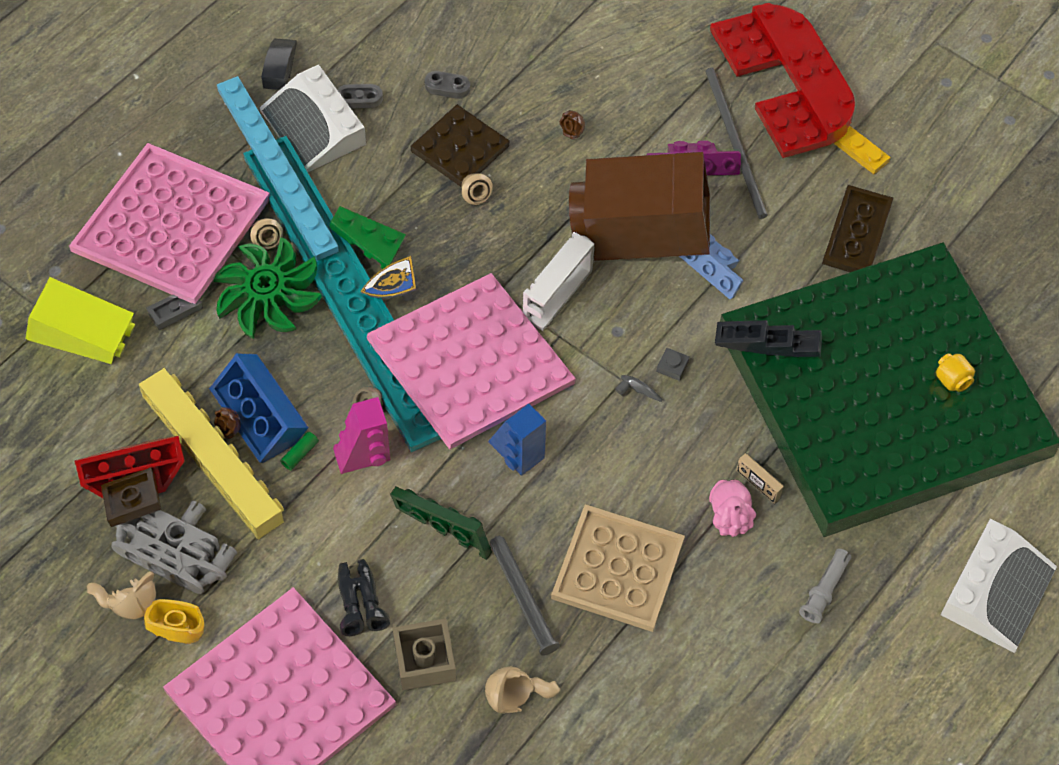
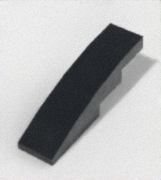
[715,320,822,357]

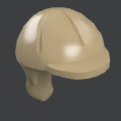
[87,571,156,619]
[485,666,560,714]

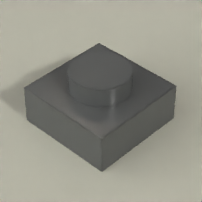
[656,348,690,381]

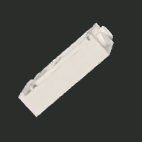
[523,232,594,331]

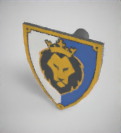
[361,256,417,301]

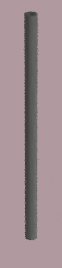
[705,68,768,219]

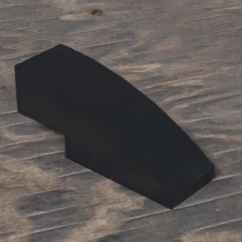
[261,38,297,90]

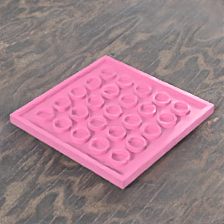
[69,143,270,304]
[367,273,576,449]
[163,587,396,765]

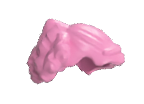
[709,480,757,537]

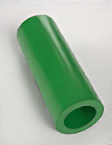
[280,431,319,471]

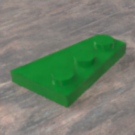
[329,206,406,269]

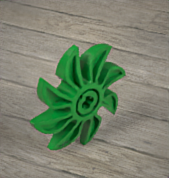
[213,237,322,339]

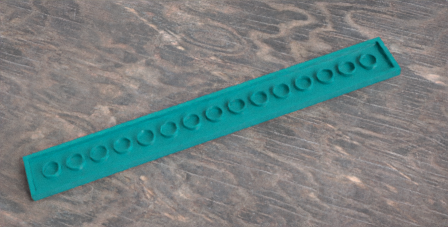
[243,136,441,452]

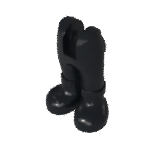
[338,559,390,637]

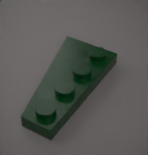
[390,486,492,560]

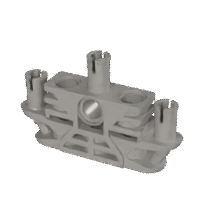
[111,501,237,594]

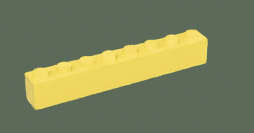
[139,368,284,540]

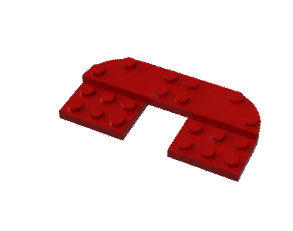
[710,3,855,158]

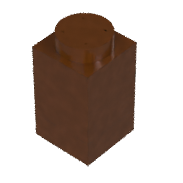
[569,152,710,261]

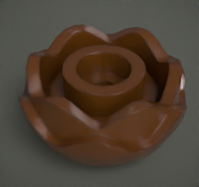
[559,110,585,139]
[214,407,241,439]

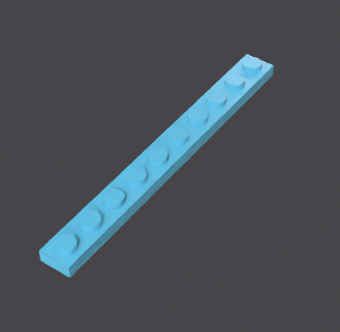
[217,76,339,261]

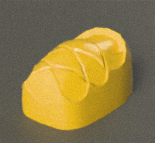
[144,599,205,644]

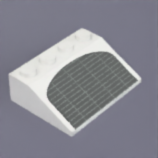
[260,64,366,172]
[941,519,1057,653]

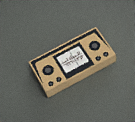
[736,453,783,504]

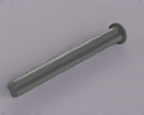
[490,535,560,655]

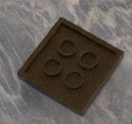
[410,104,510,188]

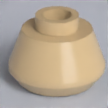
[462,174,493,205]
[250,218,283,250]

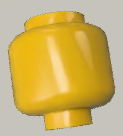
[936,354,975,392]

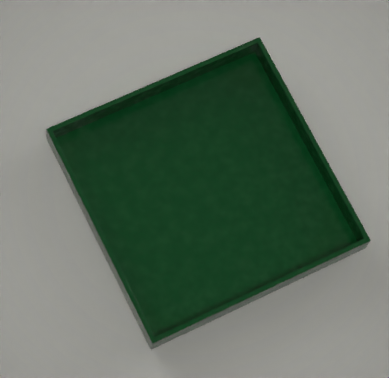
[720,242,1059,537]

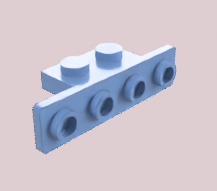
[679,234,743,299]

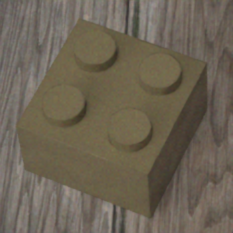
[392,618,456,690]

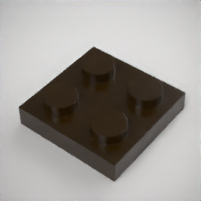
[101,467,161,527]

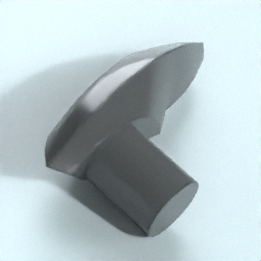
[615,375,663,402]

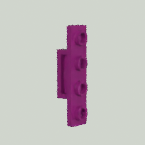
[647,140,741,175]

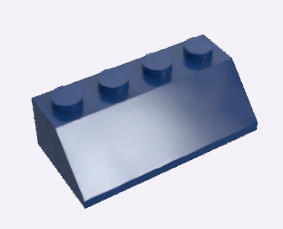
[209,353,309,463]

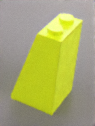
[25,277,135,364]

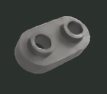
[425,71,470,99]
[337,84,383,108]

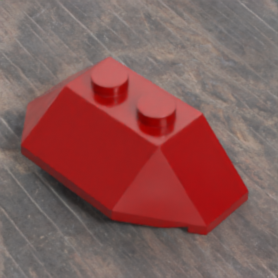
[75,436,185,498]

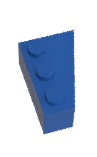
[488,404,546,476]

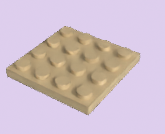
[551,504,685,632]

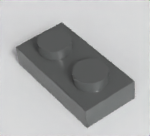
[146,295,203,330]

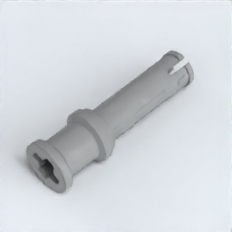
[799,549,851,623]

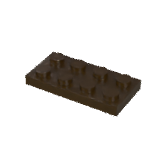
[822,185,894,272]

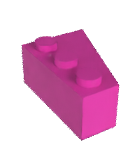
[333,397,391,474]

